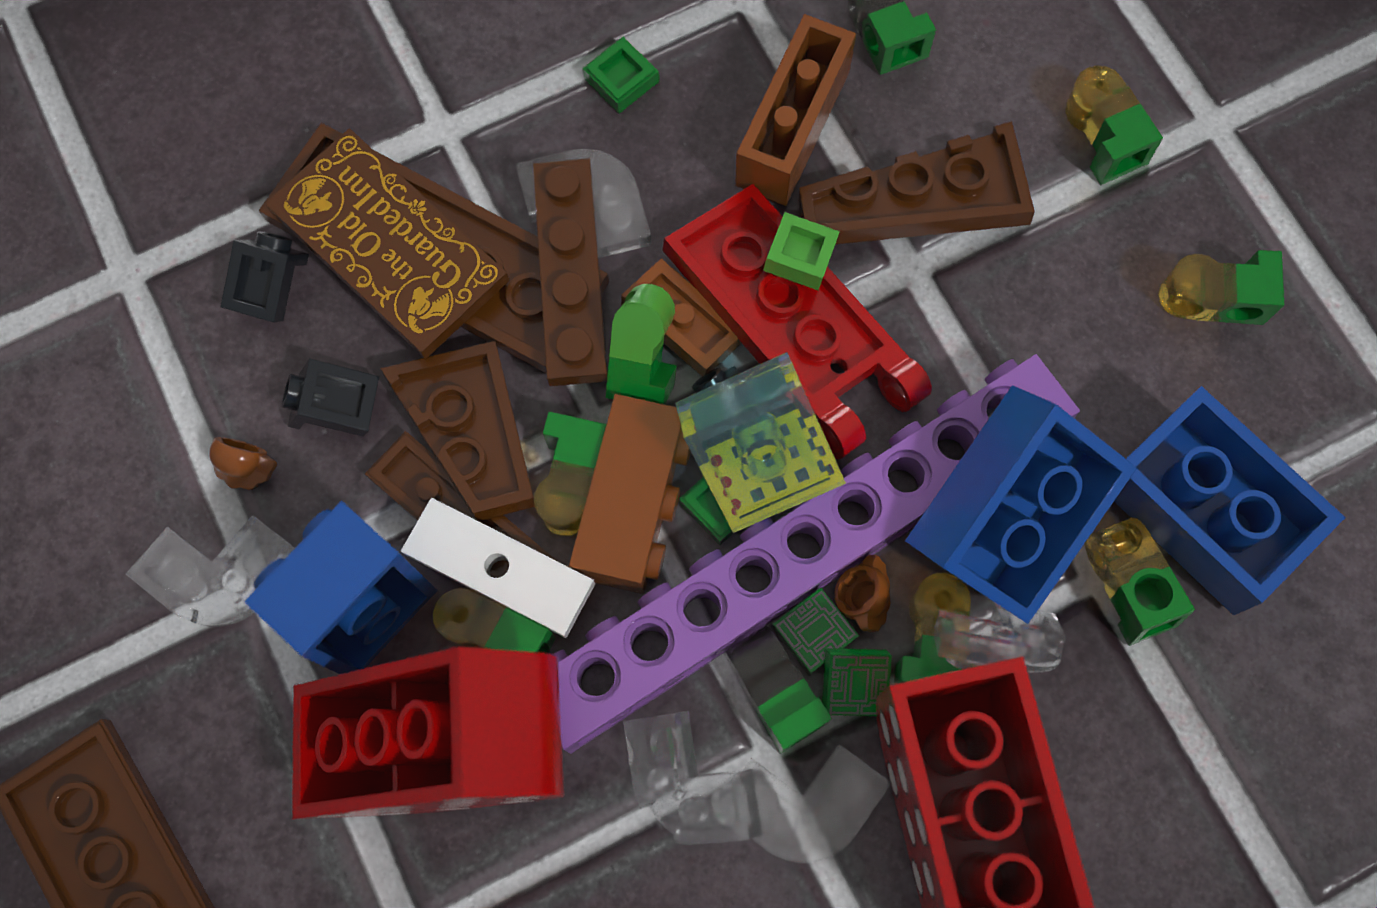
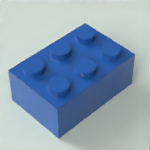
[905,385,1137,624]
[1114,386,1346,616]
[244,501,438,674]

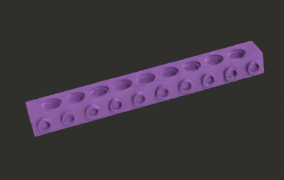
[552,354,1080,754]

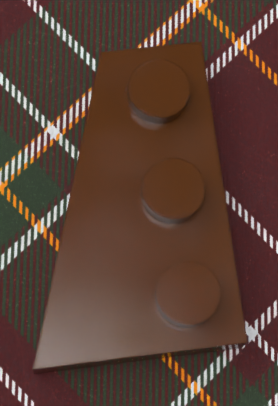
[380,341,536,521]

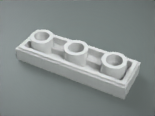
[401,497,595,638]

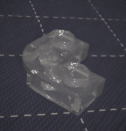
[516,149,652,258]
[126,515,295,627]
[933,603,1066,672]
[623,711,763,845]
[714,744,892,863]

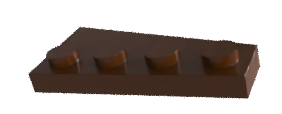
[798,121,1035,245]

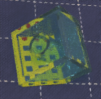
[675,352,846,533]

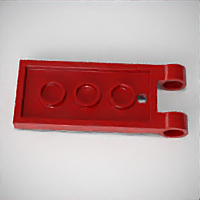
[662,184,932,459]

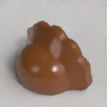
[209,437,277,490]
[835,554,891,633]

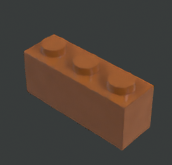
[735,14,856,206]
[569,394,694,594]

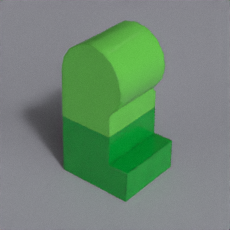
[605,284,677,405]

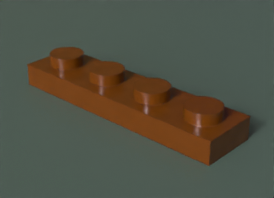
[533,158,608,387]

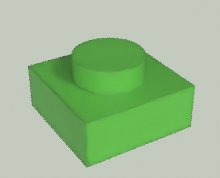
[763,212,840,290]

